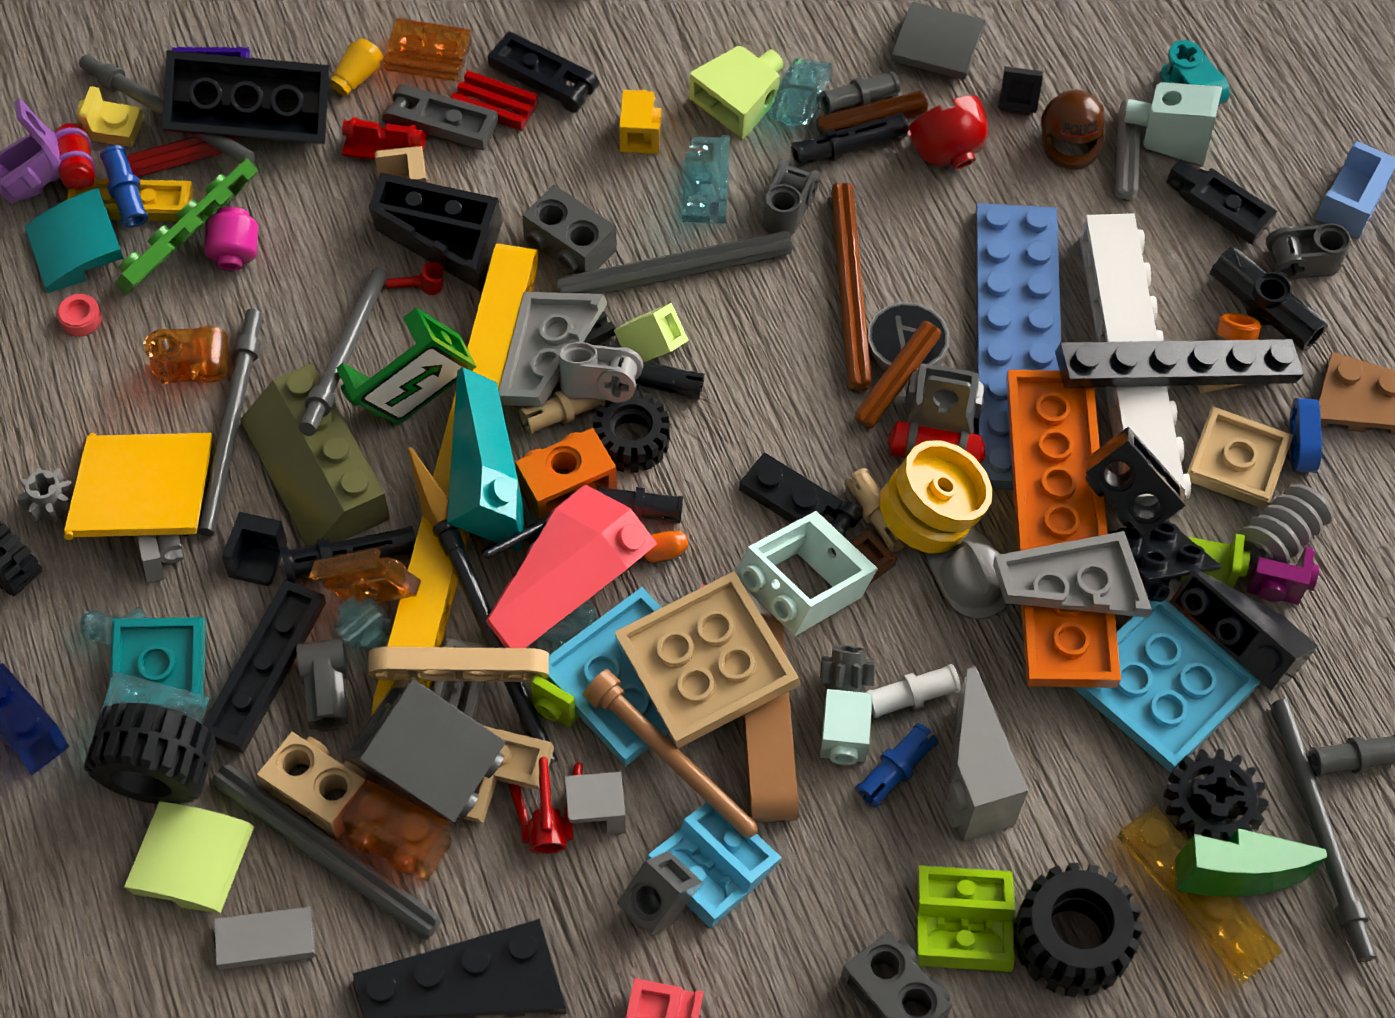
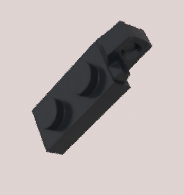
[1166,159,1278,245]

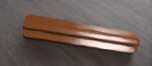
[855,321,941,429]

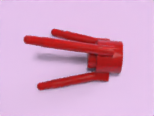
[508,757,583,854]

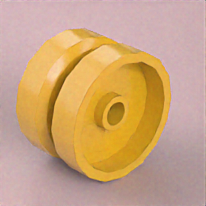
[879,441,992,554]

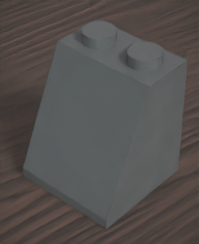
[344,679,506,822]

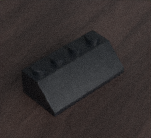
[162,50,329,145]

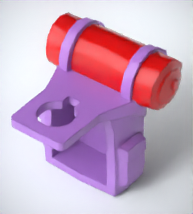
[0,98,96,204]

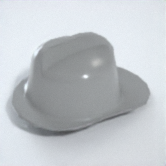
[927,529,1007,619]

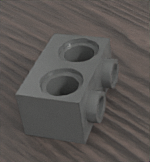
[522,185,617,274]
[840,931,952,1018]

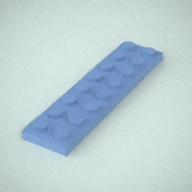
[975,203,1061,490]

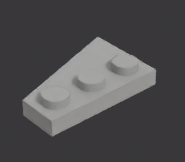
[499,292,607,407]
[993,531,1152,618]

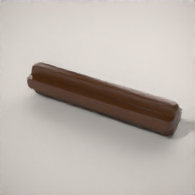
[817,91,929,135]

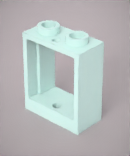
[736,511,878,636]

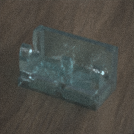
[682,135,730,224]

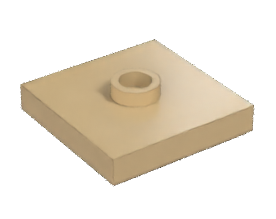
[1186,406,1293,509]

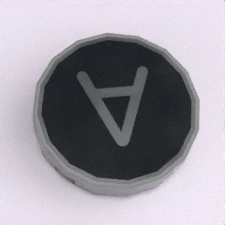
[867,302,949,371]

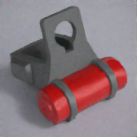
[887,364,986,465]

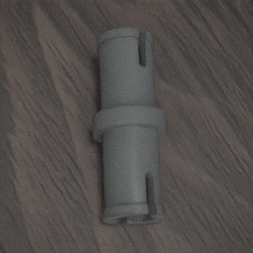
[820,71,900,115]
[1308,734,1395,777]

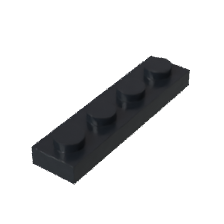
[203,579,326,754]

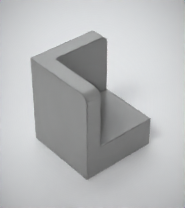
[565,772,625,834]

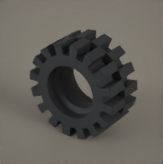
[593,390,670,473]
[0,522,43,596]

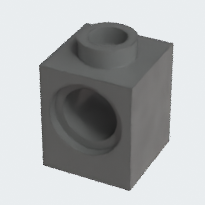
[617,851,703,935]

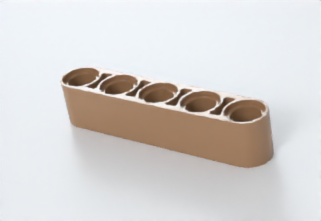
[742,613,798,822]

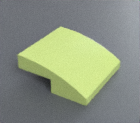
[124,801,254,913]

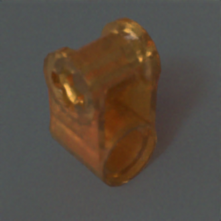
[144,326,228,383]

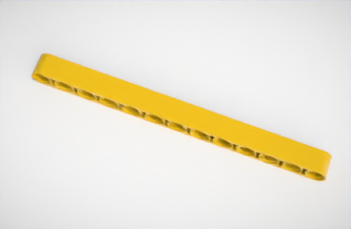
[372,243,538,715]

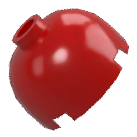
[907,95,989,170]

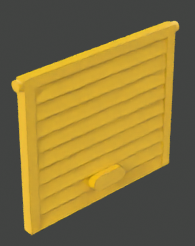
[64,433,213,540]

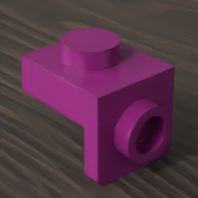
[1246,547,1319,605]

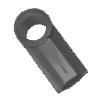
[297,638,348,732]

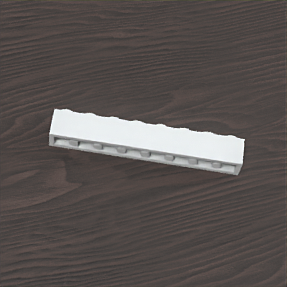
[1080,213,1191,516]

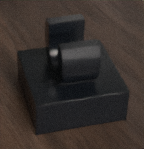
[998,66,1043,113]

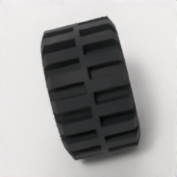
[84,703,216,804]
[1013,863,1143,997]

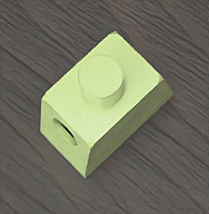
[689,46,784,140]

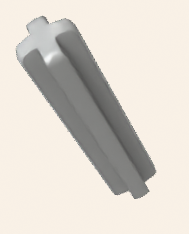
[1115,99,1140,201]

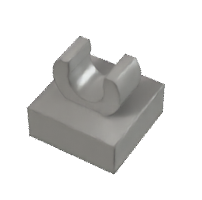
[137,535,184,583]

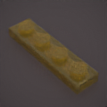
[1117,805,1283,983]

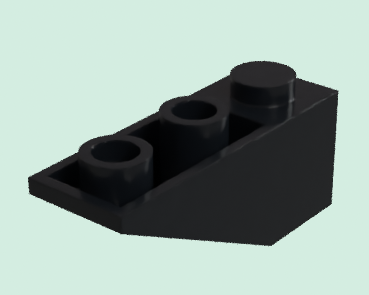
[1169,568,1318,691]

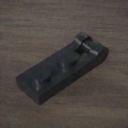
[487,31,600,113]
[739,452,863,538]

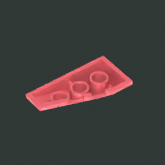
[485,485,657,648]

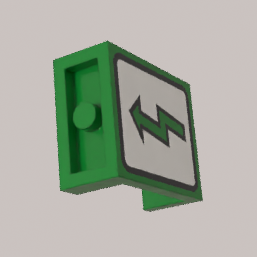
[336,307,477,425]

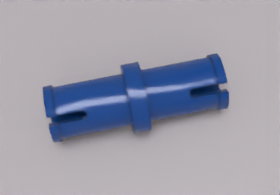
[100,145,149,228]
[855,723,938,808]

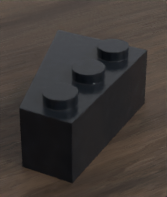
[369,172,503,291]

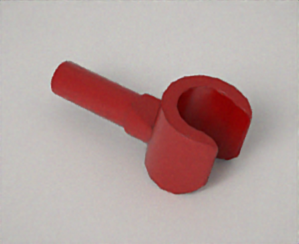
[386,262,444,295]

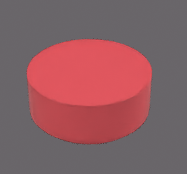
[57,294,102,336]

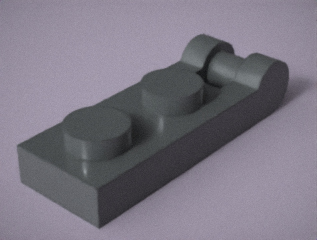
[382,85,498,151]

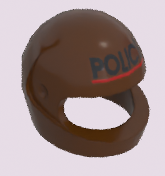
[1041,89,1105,170]

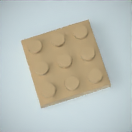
[614,571,800,749]

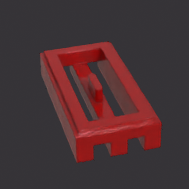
[450,70,538,131]

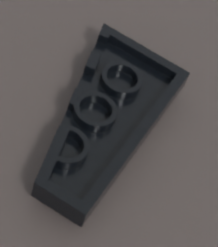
[353,919,567,1018]

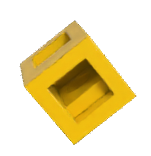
[619,90,662,154]

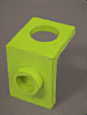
[531,675,579,729]

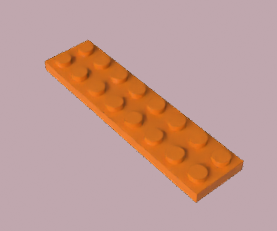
[1006,370,1121,688]

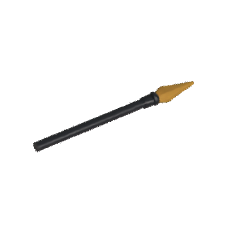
[408,447,558,765]

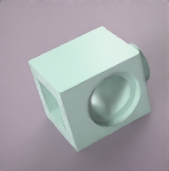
[820,689,873,765]

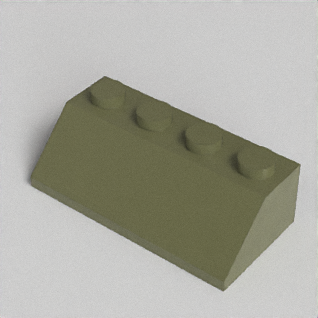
[240,363,390,546]

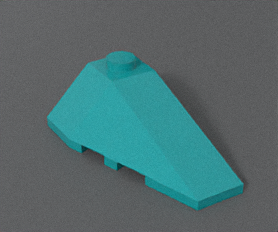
[447,367,525,551]

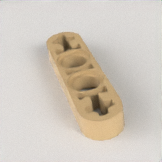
[368,647,549,682]

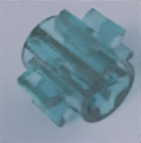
[334,595,391,651]

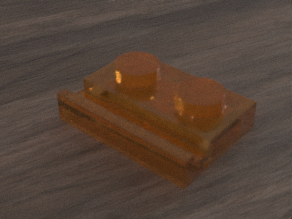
[382,18,472,82]
[309,548,421,608]

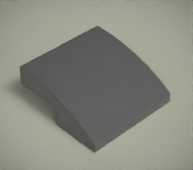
[891,1,985,80]

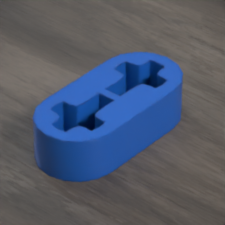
[1289,398,1322,473]

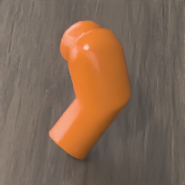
[642,530,688,563]

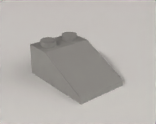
[944,666,1028,841]

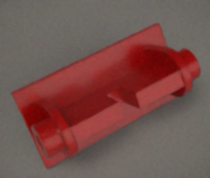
[341,117,428,160]

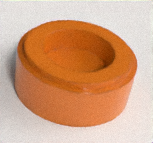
[1217,313,1261,340]

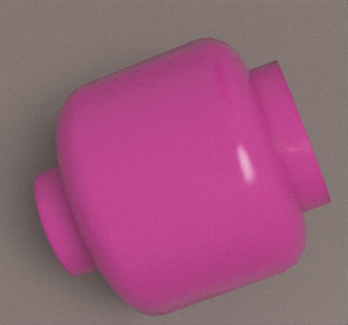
[204,207,258,271]

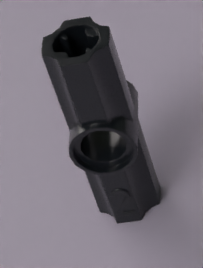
[1209,247,1329,351]

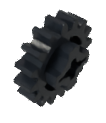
[1163,749,1269,842]

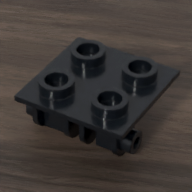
[1108,521,1221,602]

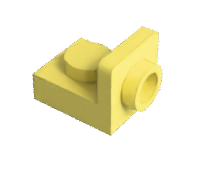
[77,86,144,147]

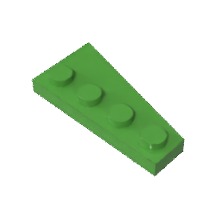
[114,158,259,295]

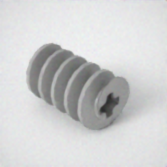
[1239,484,1334,567]

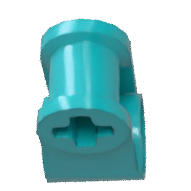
[1160,40,1230,106]

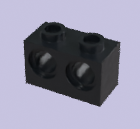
[1085,426,1186,537]

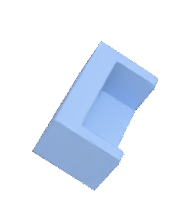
[1315,141,1395,239]

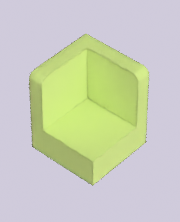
[614,303,688,362]

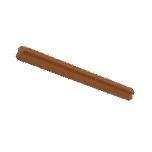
[831,182,871,391]

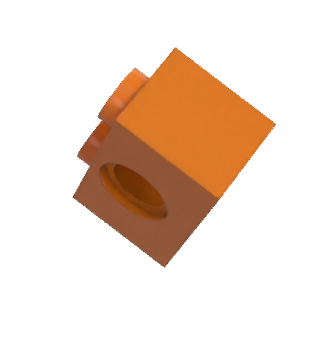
[515,428,617,519]

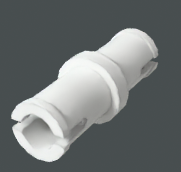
[866,664,961,719]

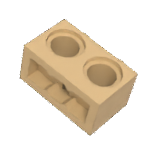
[257,732,371,841]

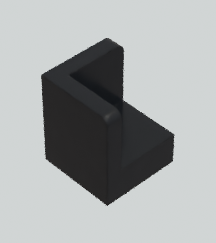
[222,512,287,586]

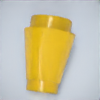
[329,37,383,96]

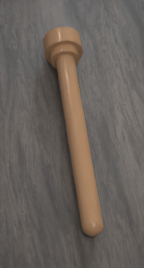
[583,669,758,838]

